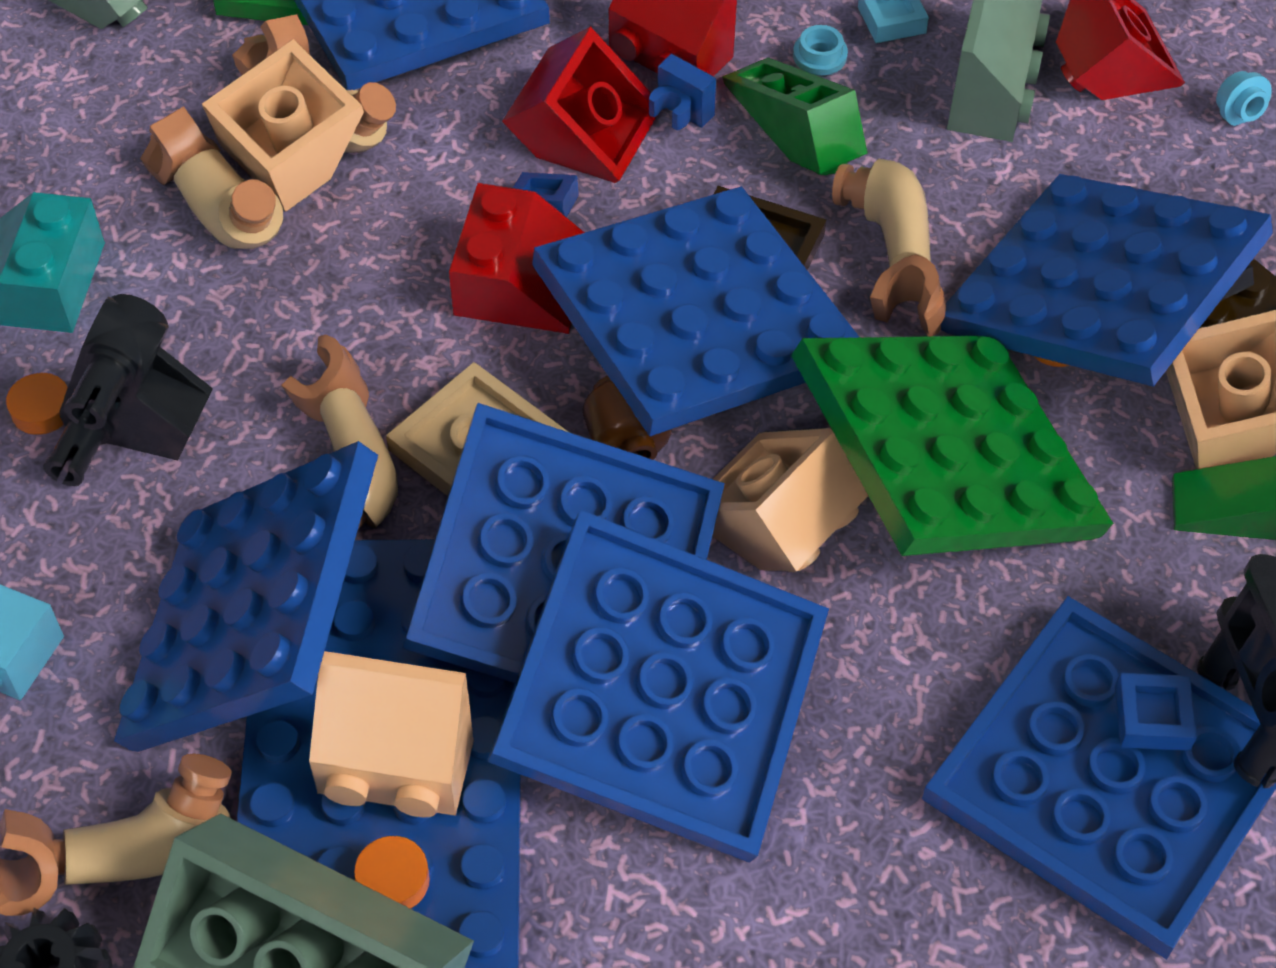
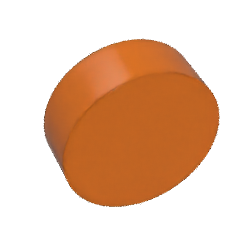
[6,373,68,435]
[354,836,430,909]

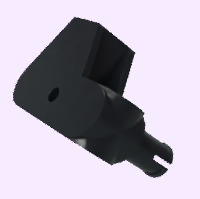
[43,294,213,486]
[1196,554,1276,788]

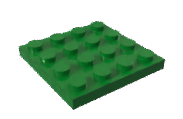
[791,336,1114,556]

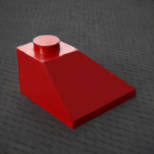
[1056,0,1185,100]

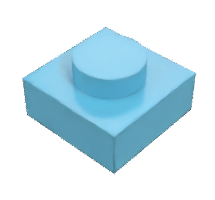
[858,0,929,43]

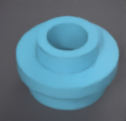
[793,25,848,75]
[1216,71,1272,126]

